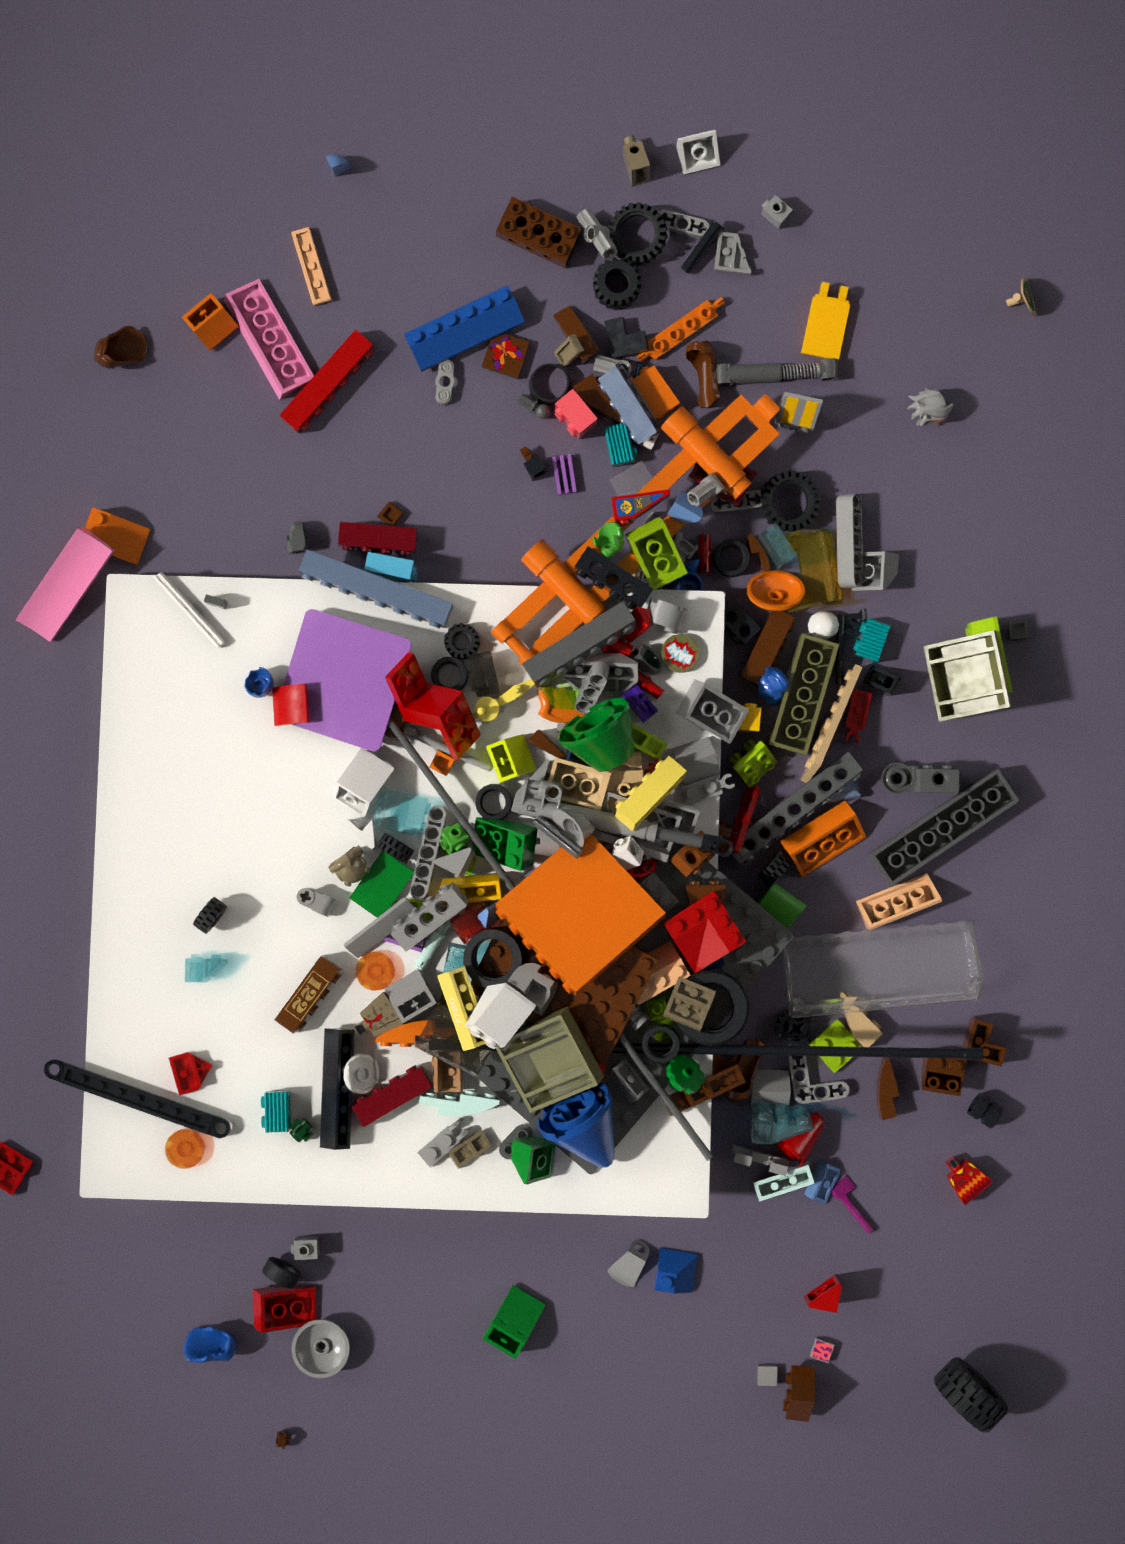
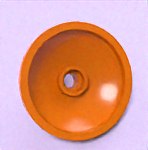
[747,571,805,611]

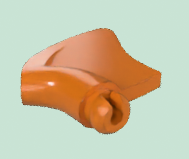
[537,687,585,723]

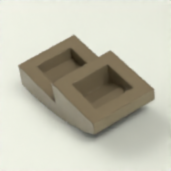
[448,1130,492,1169]

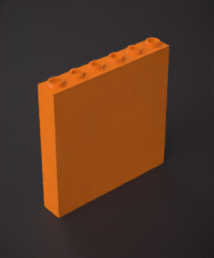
[495,834,666,996]

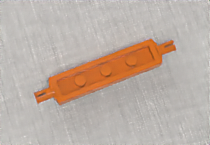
[636,297,725,362]

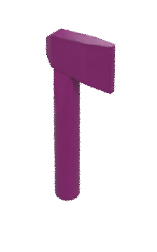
[832,1175,873,1233]

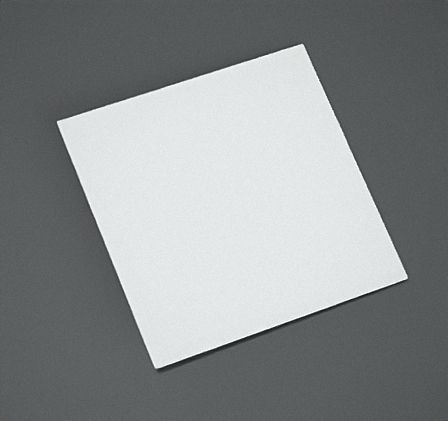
[80,574,725,1218]

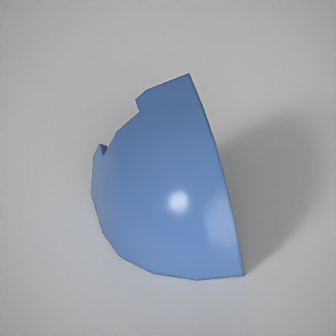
[325,154,352,176]
[667,490,703,523]

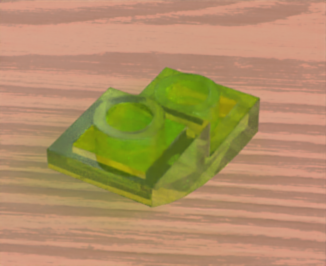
[645,997,673,1043]

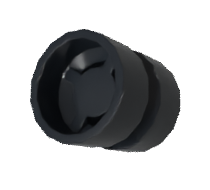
[967,1093,1004,1129]

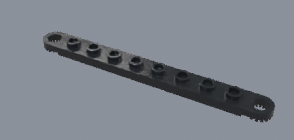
[44,1059,231,1138]

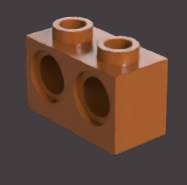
[670,830,715,878]

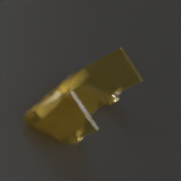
[774,529,844,613]

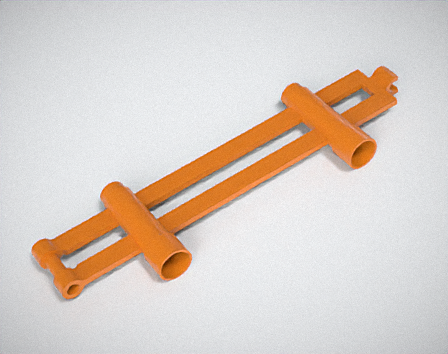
[490,394,780,667]

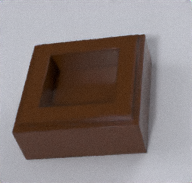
[377,501,404,526]

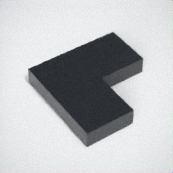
[604,317,649,359]

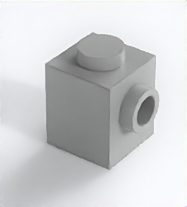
[761,195,793,229]
[291,1236,320,1260]

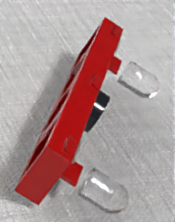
[725,786,768,858]

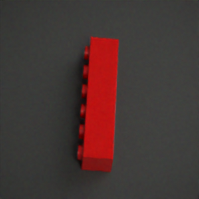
[279,329,374,434]

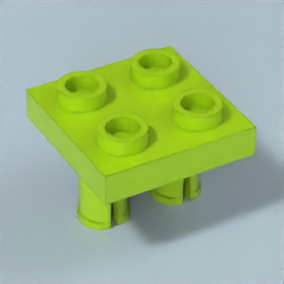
[729,740,777,787]

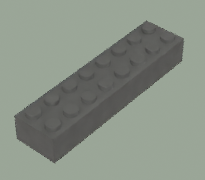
[867,769,1020,887]

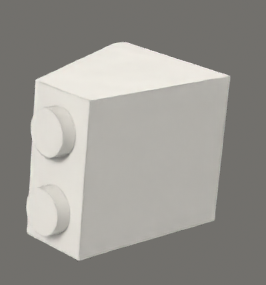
[332,748,395,819]
[465,983,536,1049]

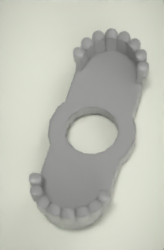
[435,360,455,406]

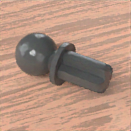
[517,393,551,419]

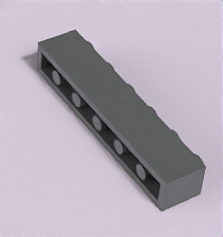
[522,601,637,688]

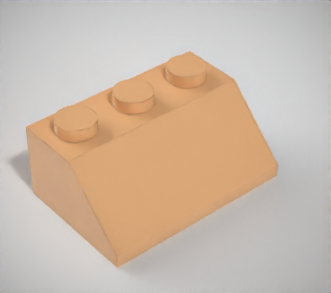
[637,941,690,1005]

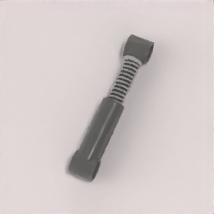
[716,358,839,386]

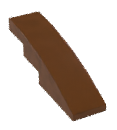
[665,1064,745,1116]

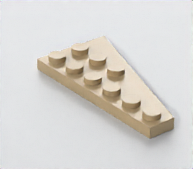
[801,664,862,783]

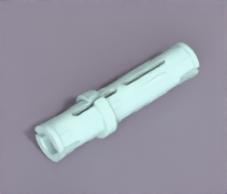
[414,918,453,971]

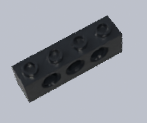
[574,546,653,610]

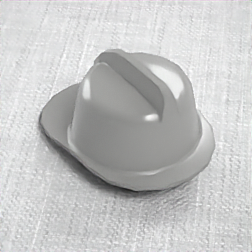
[552,809,595,847]

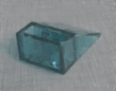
[748,1102,813,1144]

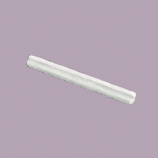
[155,572,225,648]

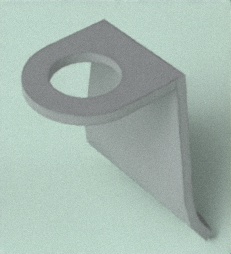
[607,1240,650,1287]

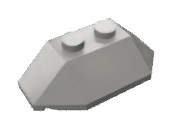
[560,652,638,696]

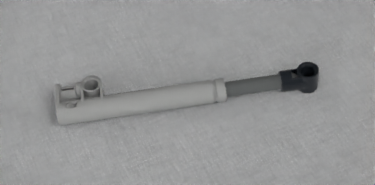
[518,776,733,857]

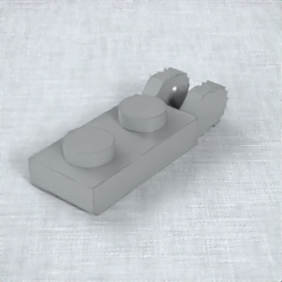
[417,1118,471,1167]

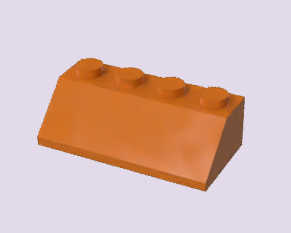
[780,801,866,877]

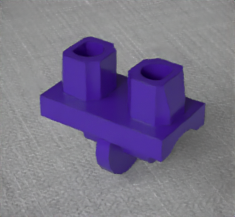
[621,684,658,724]

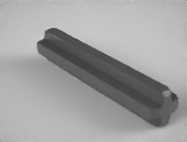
[534,816,583,858]

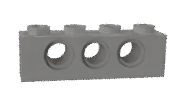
[391,882,468,952]

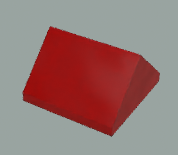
[803,1275,842,1313]

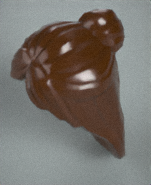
[94,326,147,369]

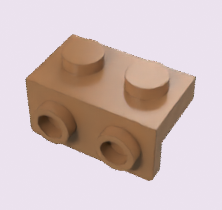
[431,1052,463,1093]

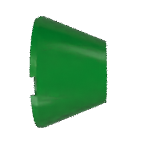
[558,698,635,772]

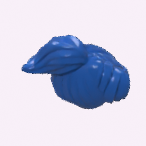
[674,560,702,591]
[758,666,790,706]

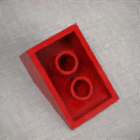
[253,1286,316,1333]

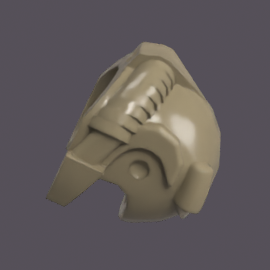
[328,845,370,887]

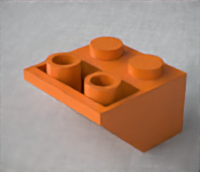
[182,293,239,351]

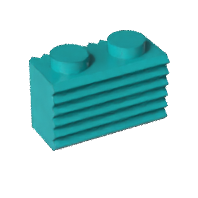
[604,423,638,467]
[853,618,890,663]
[261,1091,291,1133]

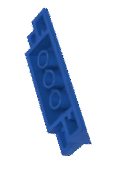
[404,285,525,372]

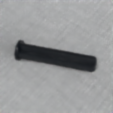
[681,220,724,274]

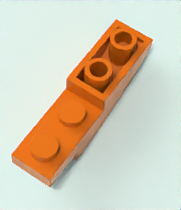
[375,1019,456,1047]

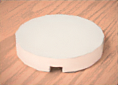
[343,1054,380,1094]

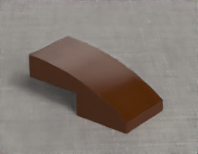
[746,534,771,572]

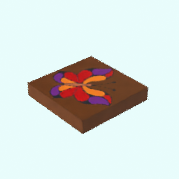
[482,334,530,379]

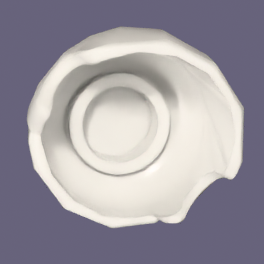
[808,611,839,640]

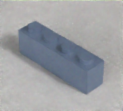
[598,365,663,444]

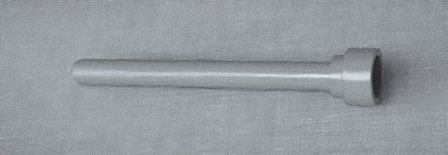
[405,725,493,771]

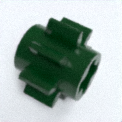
[289,1118,314,1143]

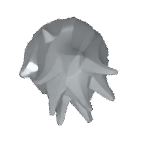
[907,387,954,426]

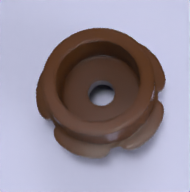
[276,1430,290,1450]

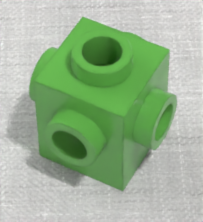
[440,823,469,854]

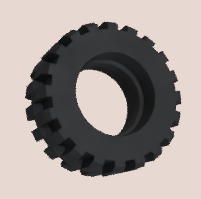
[934,1357,1008,1433]

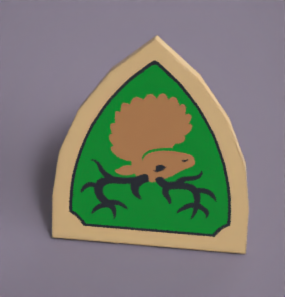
[1006,278,1037,316]

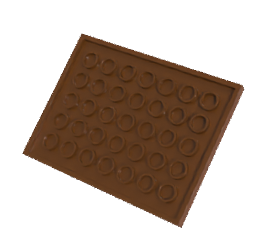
[471,919,659,1065]

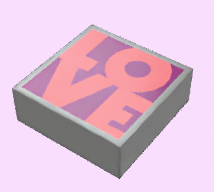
[809,1337,835,1363]

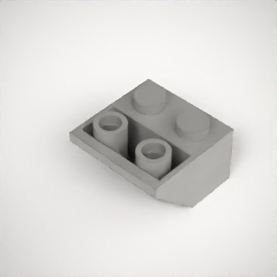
[385,969,438,1023]

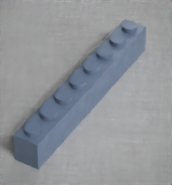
[299,550,453,629]

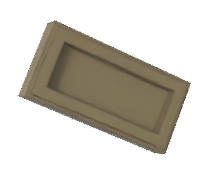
[554,334,584,368]

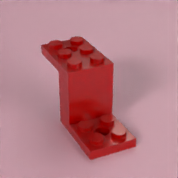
[385,652,481,760]

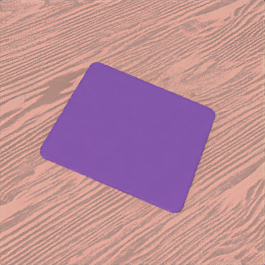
[283,609,411,751]

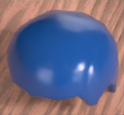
[244,667,274,698]

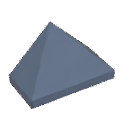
[820,772,861,803]

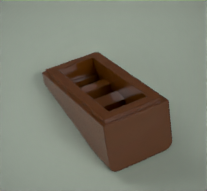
[528,730,567,760]

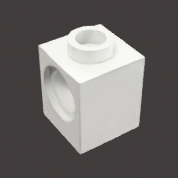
[611,836,644,870]

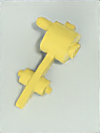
[473,679,535,723]

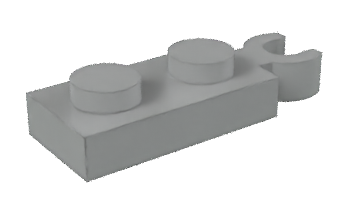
[680,774,735,806]

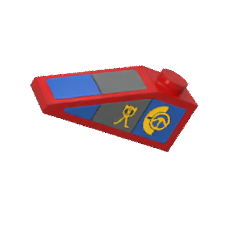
[611,489,670,526]

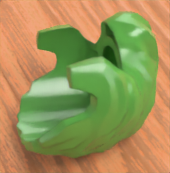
[593,522,624,558]

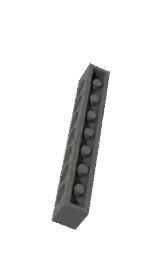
[732,751,863,864]

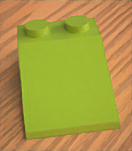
[625,517,687,590]

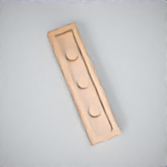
[291,227,332,306]

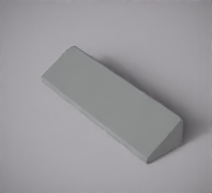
[344,898,416,958]

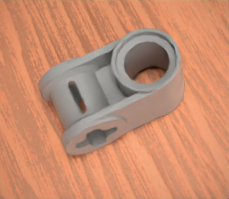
[297,888,336,917]

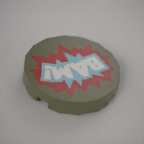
[661,634,700,673]

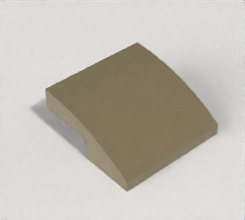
[663,976,716,1031]

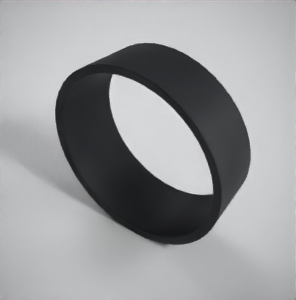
[529,363,571,406]

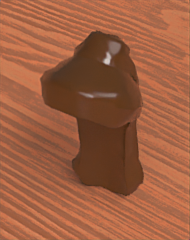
[685,340,720,409]
[723,1039,766,1103]

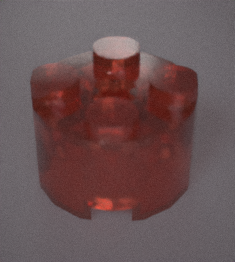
[450,902,496,945]

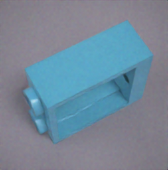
[364,552,418,583]

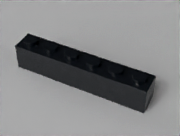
[320,1028,355,1150]

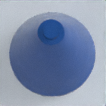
[537,1081,615,1168]

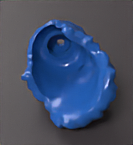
[184,1326,237,1363]

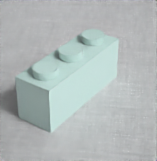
[753,1165,815,1202]

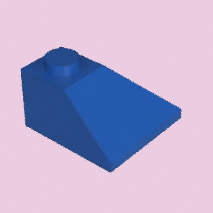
[654,1248,698,1294]

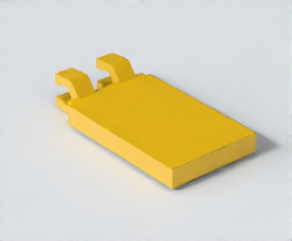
[801,282,850,361]

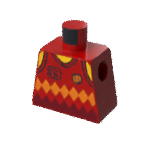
[945,1156,993,1206]

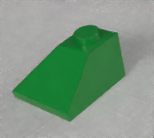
[511,1136,556,1185]

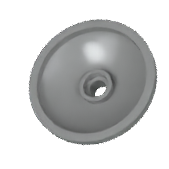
[291,1319,350,1378]

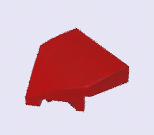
[168,1052,212,1096]

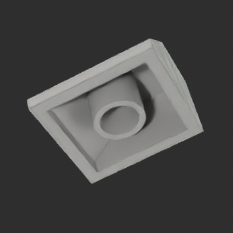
[852,551,899,591]

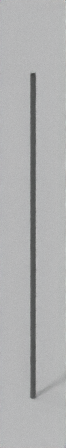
[388,716,714,1161]

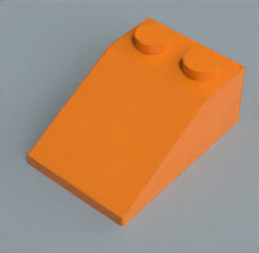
[85,507,151,565]

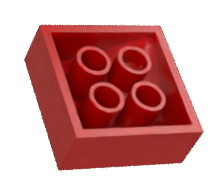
[663,891,746,973]

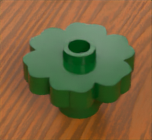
[666,1055,705,1095]

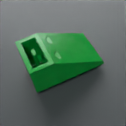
[473,817,538,871]
[482,1285,546,1359]

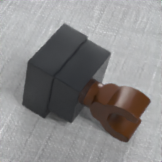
[520,446,547,481]

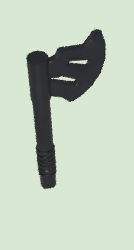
[836,608,865,684]

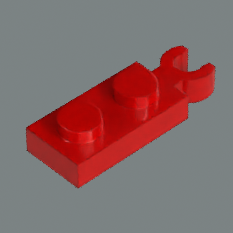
[845,689,872,743]

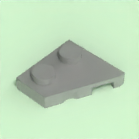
[714,232,751,275]

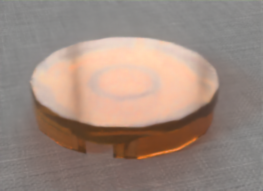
[356,952,395,991]
[165,1129,205,1169]

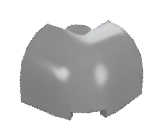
[507,963,558,1016]

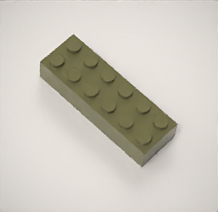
[768,633,839,756]

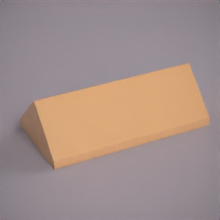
[856,873,942,930]

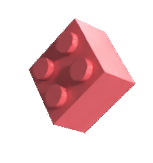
[554,389,597,439]

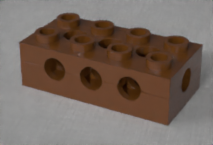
[496,197,582,269]

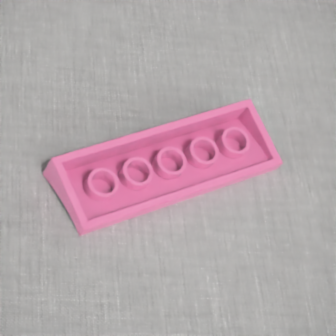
[224,279,314,400]
[16,527,115,642]

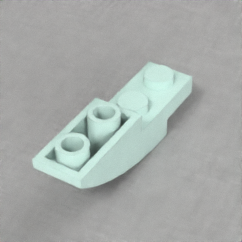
[419,1090,500,1116]

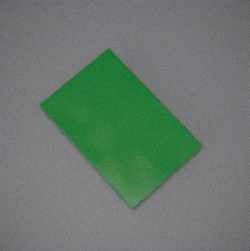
[349,850,414,918]

